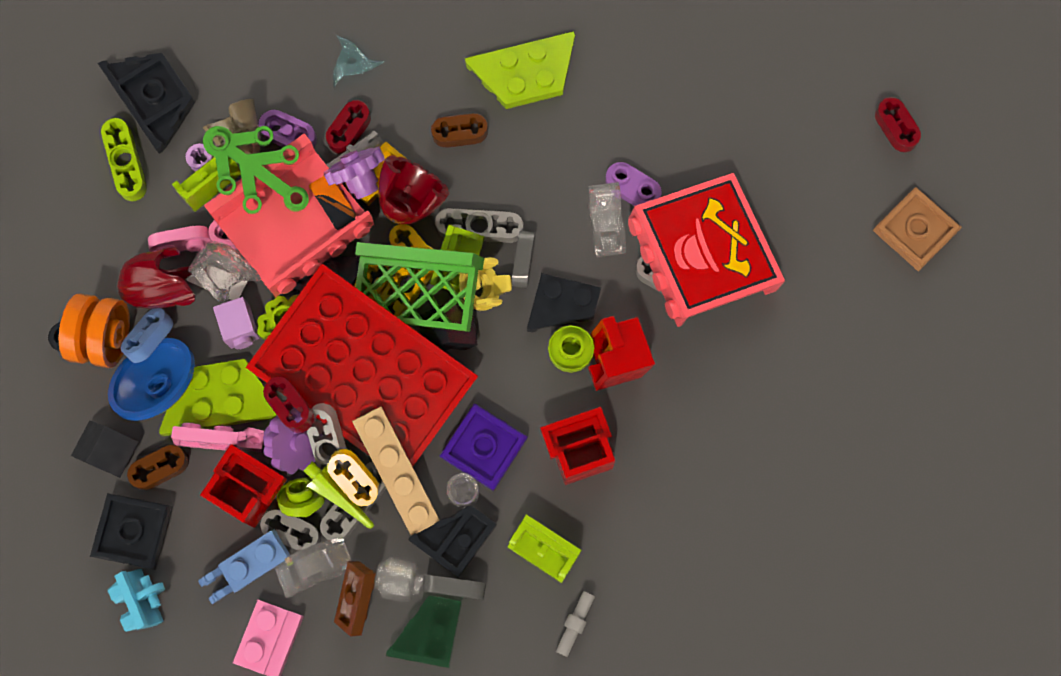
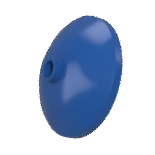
[108,338,195,421]

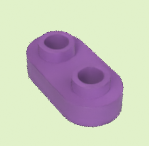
[259,110,317,147]
[605,162,662,206]

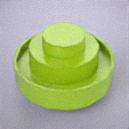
[548,325,594,373]
[276,477,325,517]

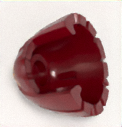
[378,155,449,224]

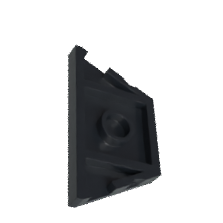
[97,53,195,154]

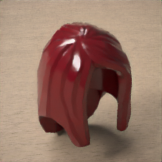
[117,247,196,309]

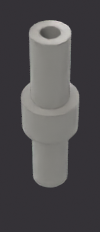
[555,591,595,657]

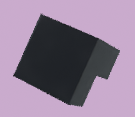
[420,304,478,352]
[71,420,138,478]

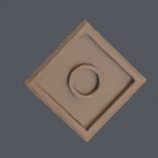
[873,187,962,272]

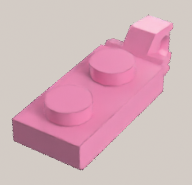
[171,423,264,452]

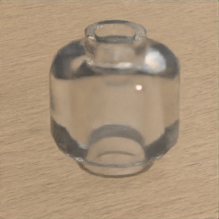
[374,556,424,603]

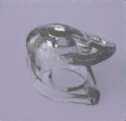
[188,241,261,304]

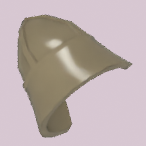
[203,99,261,154]

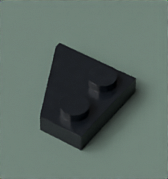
[527,273,601,333]
[408,505,497,578]

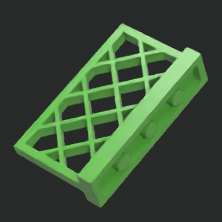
[355,242,484,332]

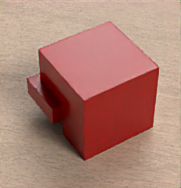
[588,316,655,391]
[540,407,615,485]
[200,444,287,528]

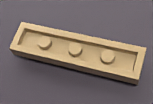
[352,406,440,535]

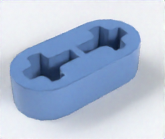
[121,308,173,363]

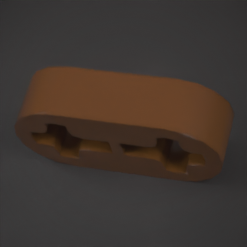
[431,113,488,148]
[127,445,189,490]

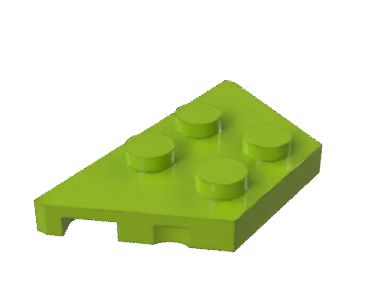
[465,31,575,109]
[159,359,277,437]

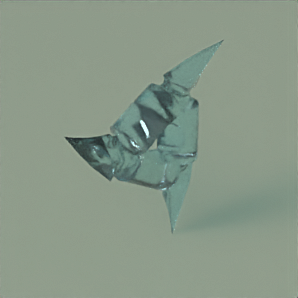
[333,35,385,87]

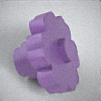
[324,146,385,199]
[263,408,322,474]

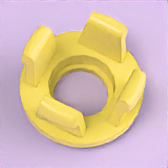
[459,257,512,311]

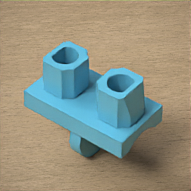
[107,569,165,632]

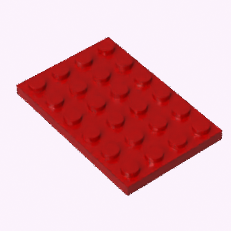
[245,264,478,466]

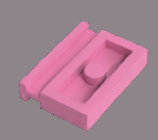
[233,600,304,676]

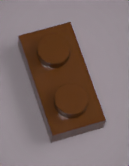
[334,561,376,637]

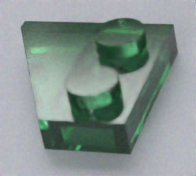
[386,595,462,668]

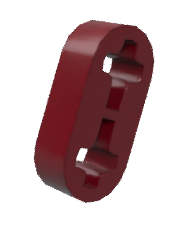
[875,97,921,153]
[326,100,371,154]
[263,377,314,433]

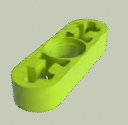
[101,118,147,201]

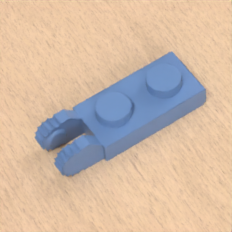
[198,529,291,604]

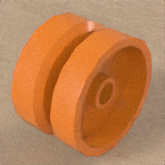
[58,293,130,368]

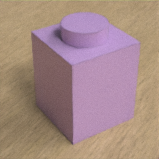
[213,297,260,349]

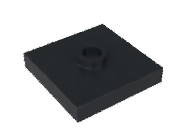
[90,493,172,570]

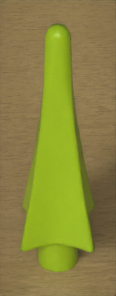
[303,461,374,529]

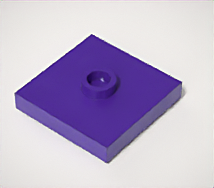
[440,403,528,492]

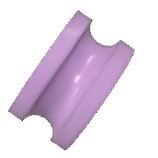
[185,143,214,172]

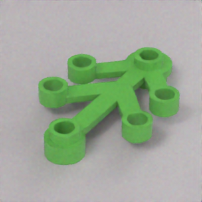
[203,126,309,214]

